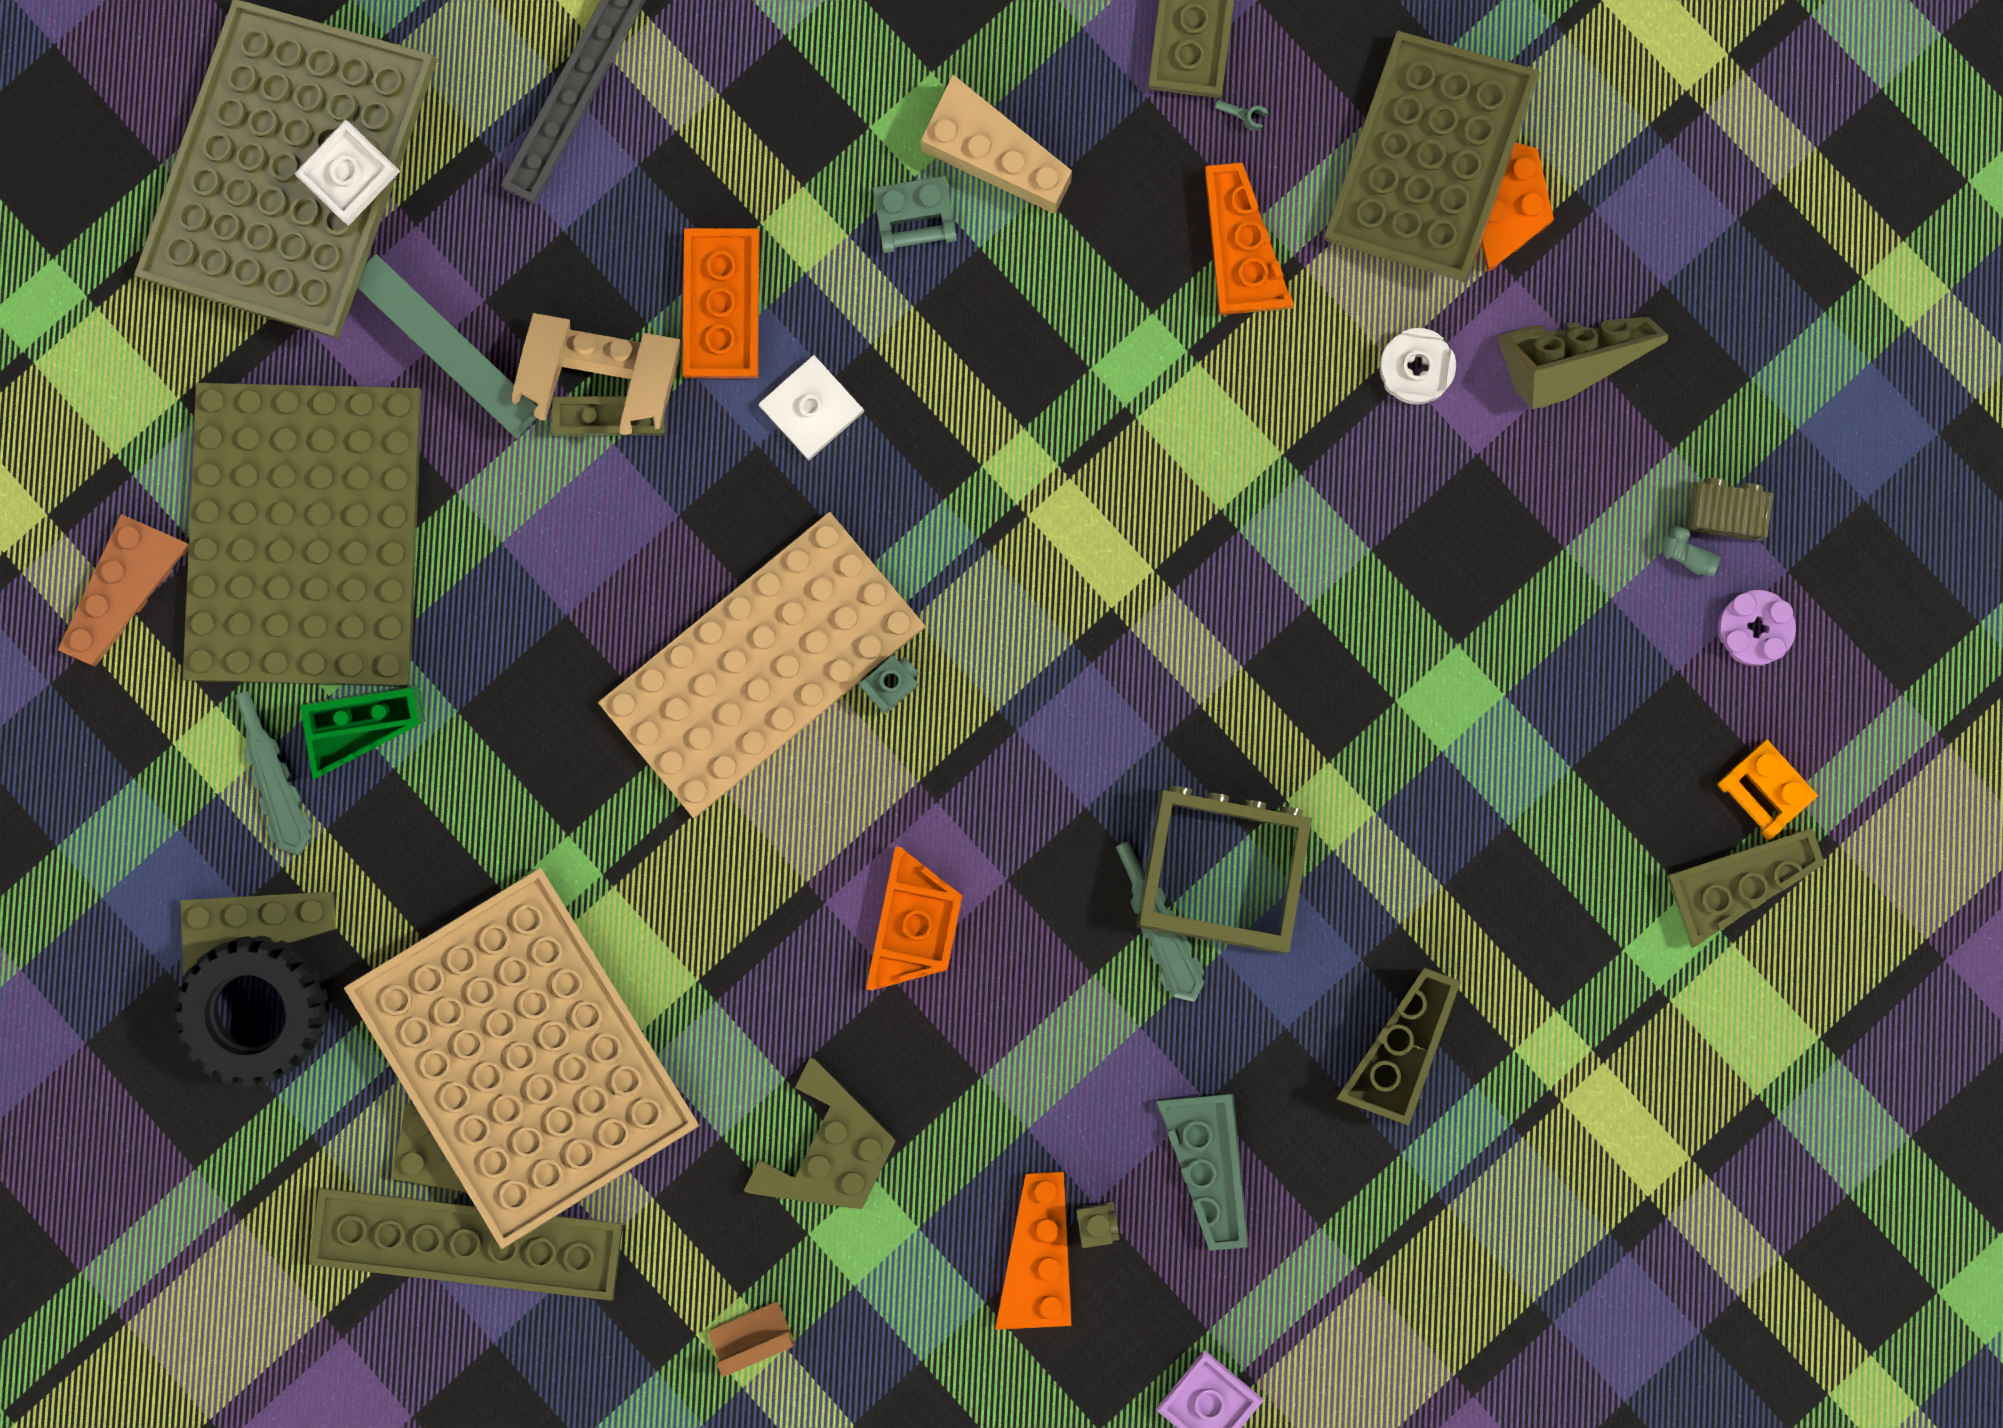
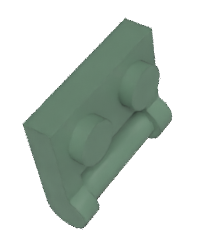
[873,175,957,253]

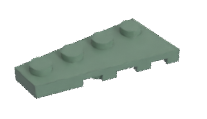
[1156,1094,1249,1251]

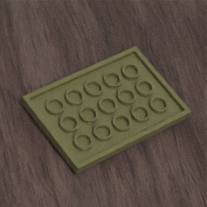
[1324,30,1540,283]

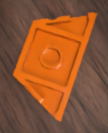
[1481,143,1554,271]
[866,846,963,990]

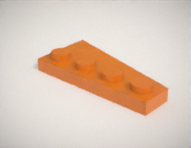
[1205,163,1294,315]
[995,1171,1071,1330]

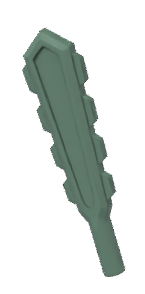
[235,691,312,855]
[1116,841,1205,1002]

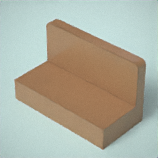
[708,1302,795,1378]

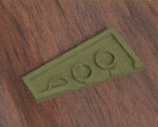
[180,892,336,976]

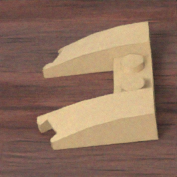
[512,313,680,435]

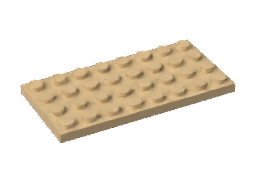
[598,512,926,819]

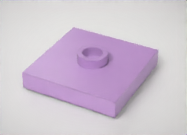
[1155,1349,1264,1428]

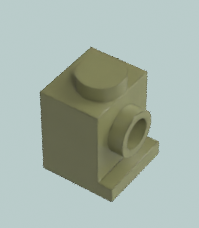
[1076,1202,1119,1248]

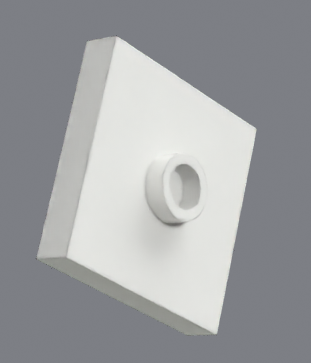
[294,119,400,226]
[758,355,864,461]

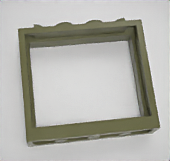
[1136,786,1312,955]

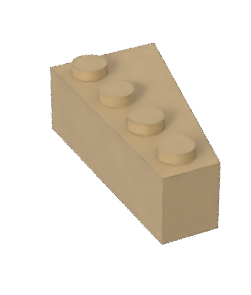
[921,75,1072,214]

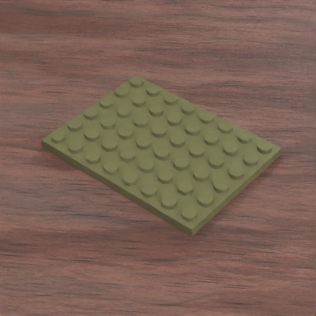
[134,0,438,339]
[183,383,422,687]

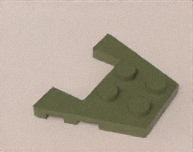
[744,1057,896,1209]

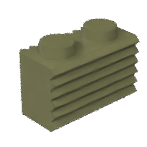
[1686,478,1773,542]

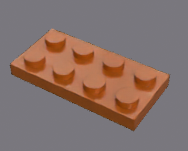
[683,228,760,379]

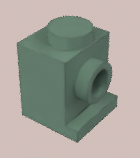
[859,655,919,715]

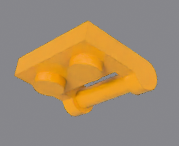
[1717,739,1818,841]

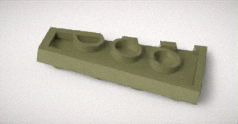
[1667,828,1825,948]

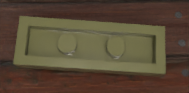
[552,396,666,436]

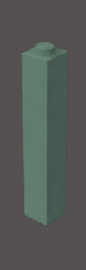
[357,254,537,439]

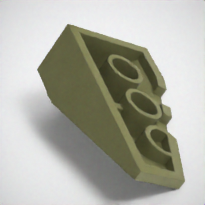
[1498,317,1668,409]

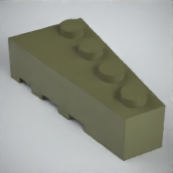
[1336,968,1461,1126]

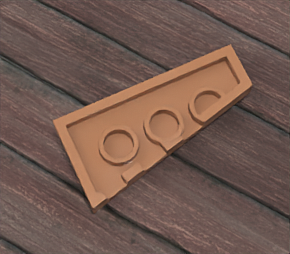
[58,514,189,666]

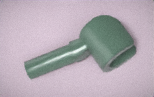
[1215,99,1268,131]

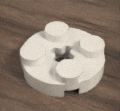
[1380,328,1456,404]

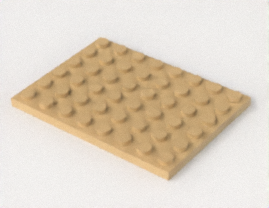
[344,868,699,1249]

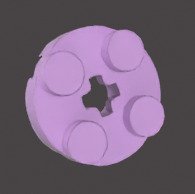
[1718,590,1796,666]

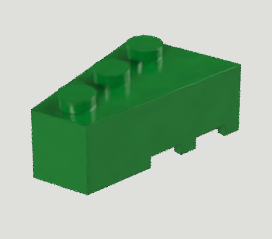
[300,684,426,780]

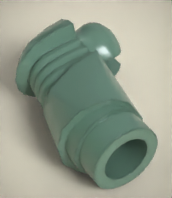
[1663,525,1721,577]

